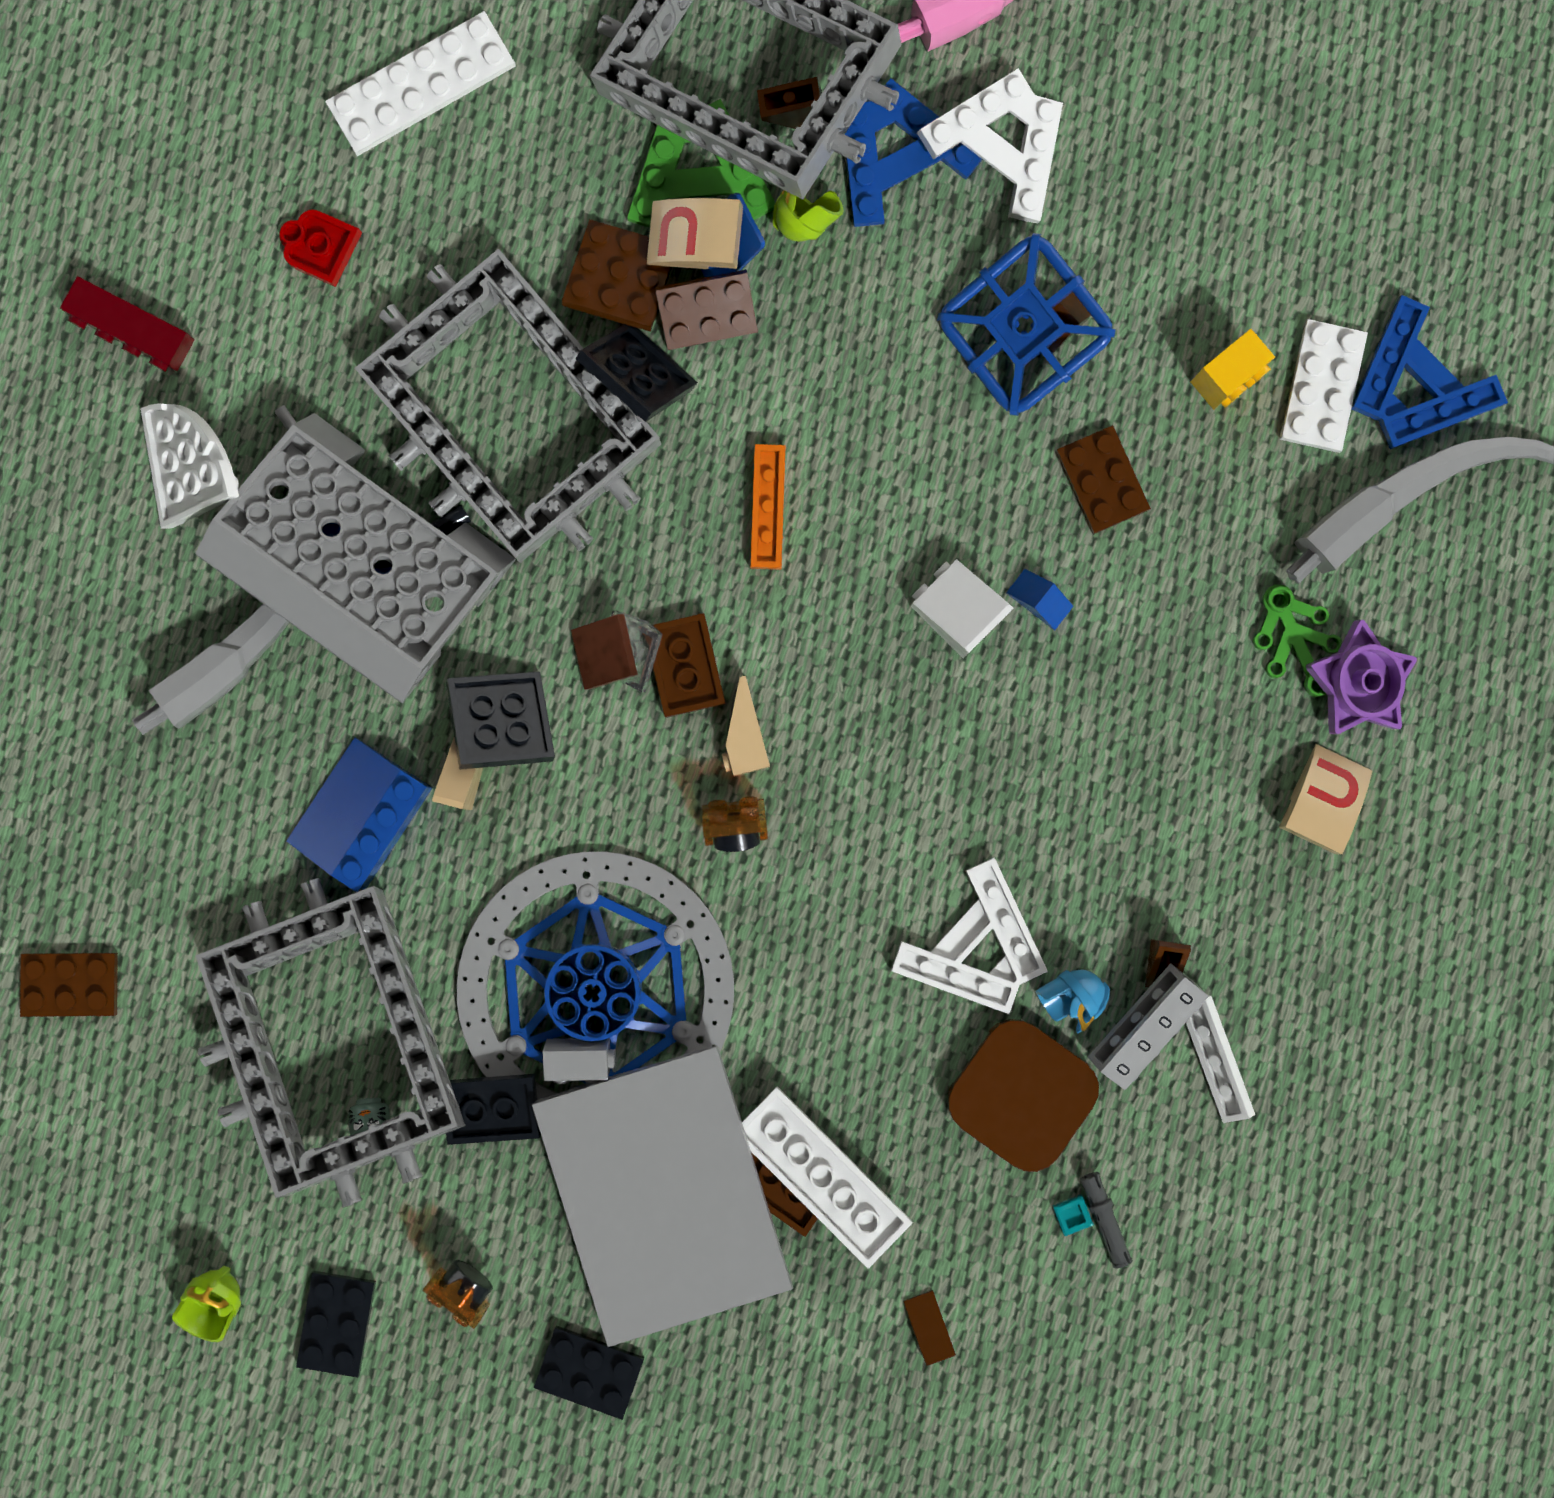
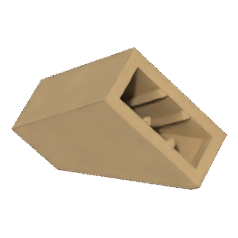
[432,738,483,810]

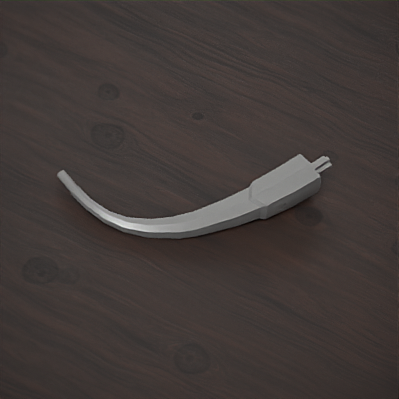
[132,405,297,735]
[1286,437,1554,584]

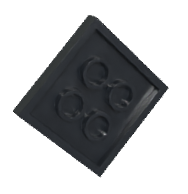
[576,324,698,422]
[446,672,555,770]

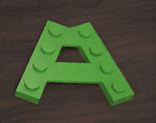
[627,99,775,228]

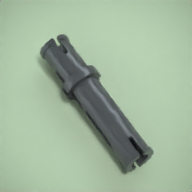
[1080,1172,1132,1269]

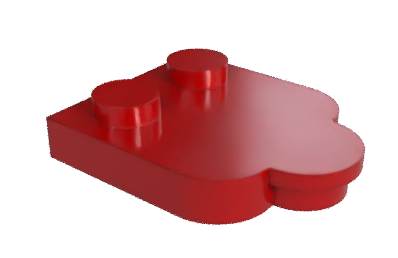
[280,209,362,287]

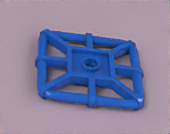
[937,233,1116,416]

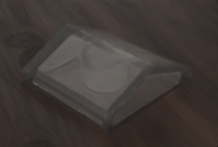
[611,610,663,693]

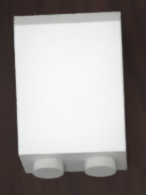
[911,559,1014,658]

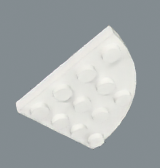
[140,403,239,529]

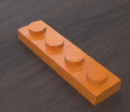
[751,444,786,570]

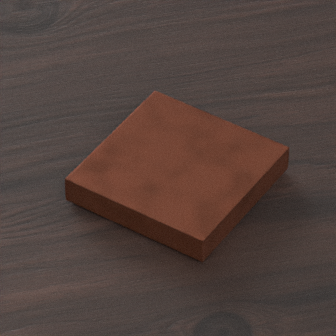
[571,614,638,690]

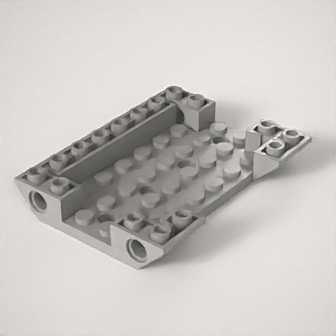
[195,413,516,704]

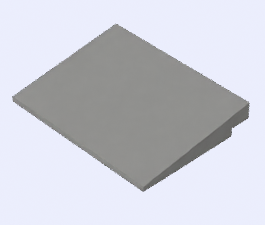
[532,1045,793,1347]

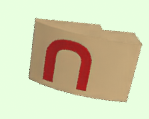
[647,198,743,269]
[1279,744,1372,854]

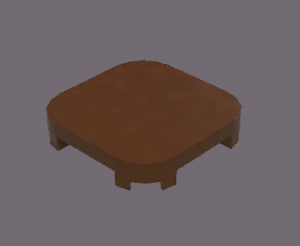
[947,1019,1099,1172]

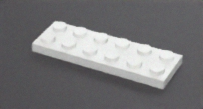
[325,11,516,156]
[742,1086,913,1269]

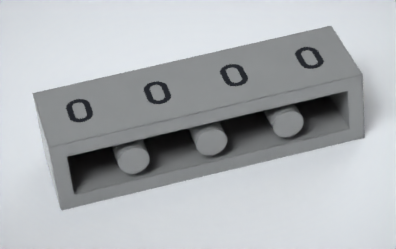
[1088,963,1209,1090]

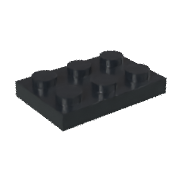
[446,1074,541,1145]
[296,1271,376,1378]
[534,1326,644,1420]

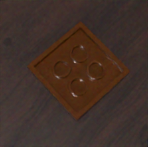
[562,219,672,332]

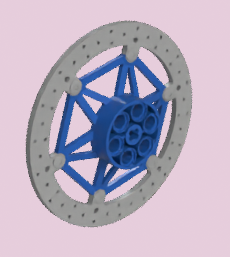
[457,852,734,1099]

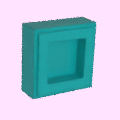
[1052,1195,1094,1236]

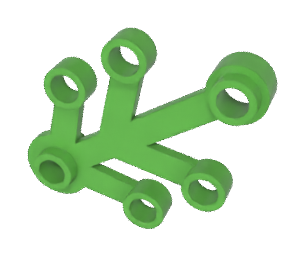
[1253,584,1342,697]

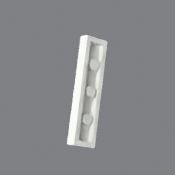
[1186,996,1255,1123]

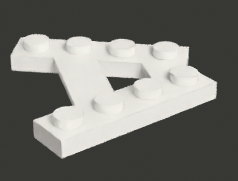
[917,68,1063,223]
[891,858,1048,1014]

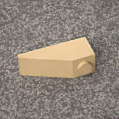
[722,676,770,777]

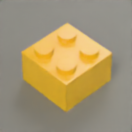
[1190,329,1275,410]

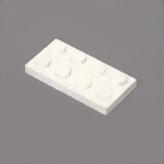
[1280,319,1368,453]

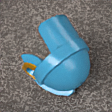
[1035,970,1110,1034]

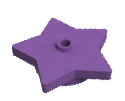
[1306,620,1417,734]

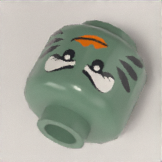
[349,1098,390,1136]

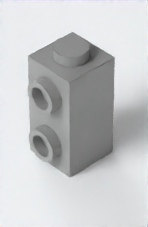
[543,1038,616,1084]

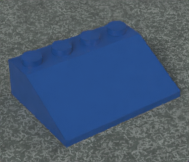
[287,737,432,892]

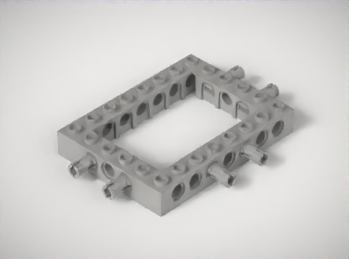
[589,0,902,199]
[355,249,661,563]
[196,878,465,1208]

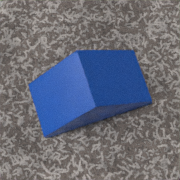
[1006,569,1073,631]

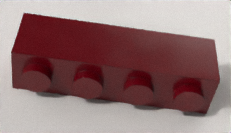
[60,276,195,372]

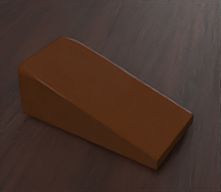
[903,1290,956,1366]

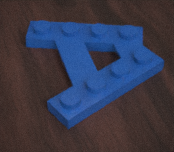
[845,78,983,227]
[1351,295,1508,449]

